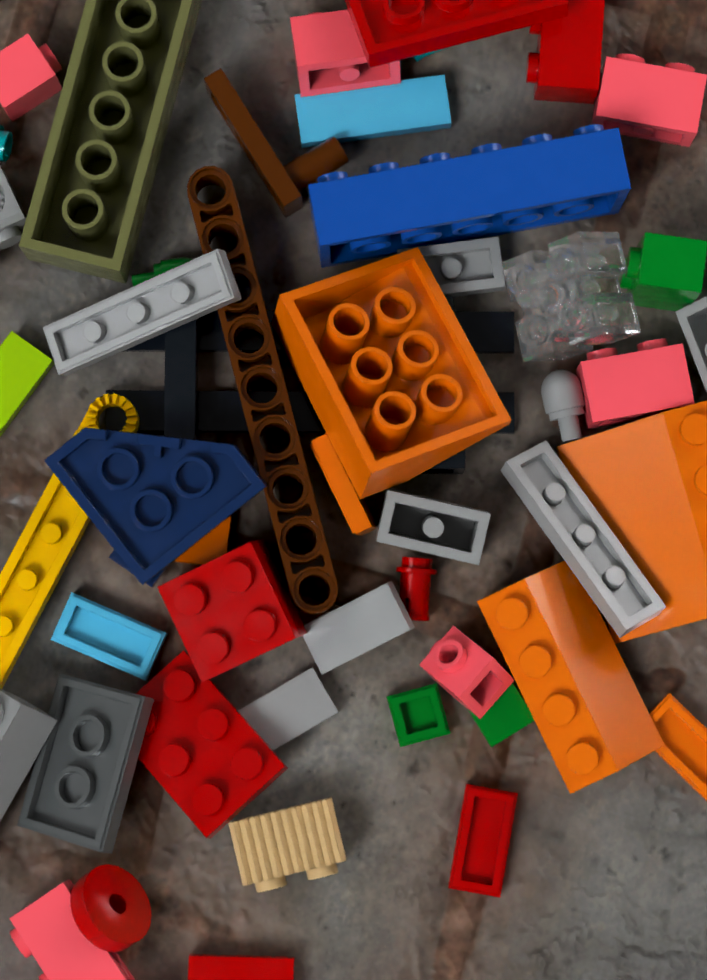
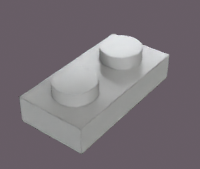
[397,236,506,297]

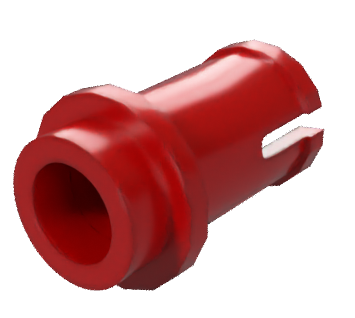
[396,557,437,621]

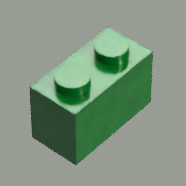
[619,232,707,311]

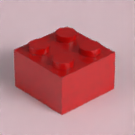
[157,539,307,683]

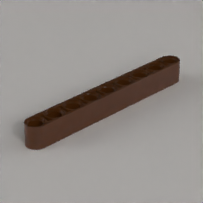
[187,166,338,616]

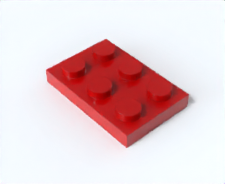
[136,650,288,839]

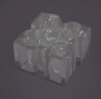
[501,231,641,362]

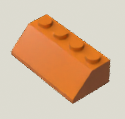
[477,561,664,794]

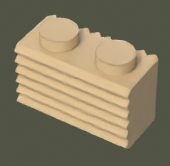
[228,797,347,892]

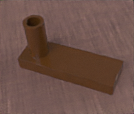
[204,68,349,218]

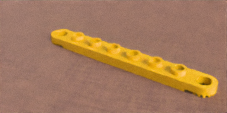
[0,393,139,689]

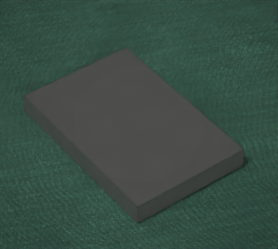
[17,673,154,854]

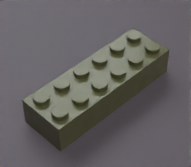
[19,0,202,284]

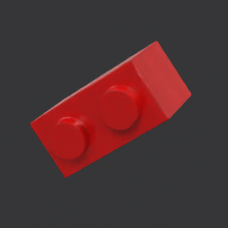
[526,0,605,104]

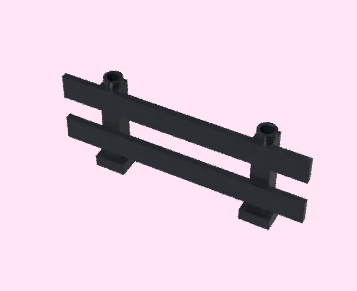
[105,296,515,474]

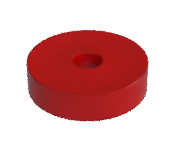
[70,864,152,952]

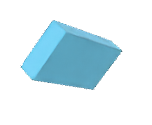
[50,592,168,681]

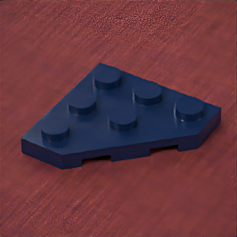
[44,428,268,585]

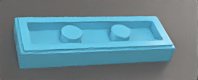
[294,74,452,148]

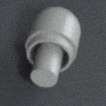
[541,369,585,442]

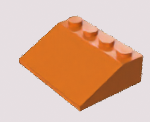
[271,247,511,499]
[556,400,707,644]

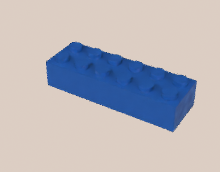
[308,124,631,268]

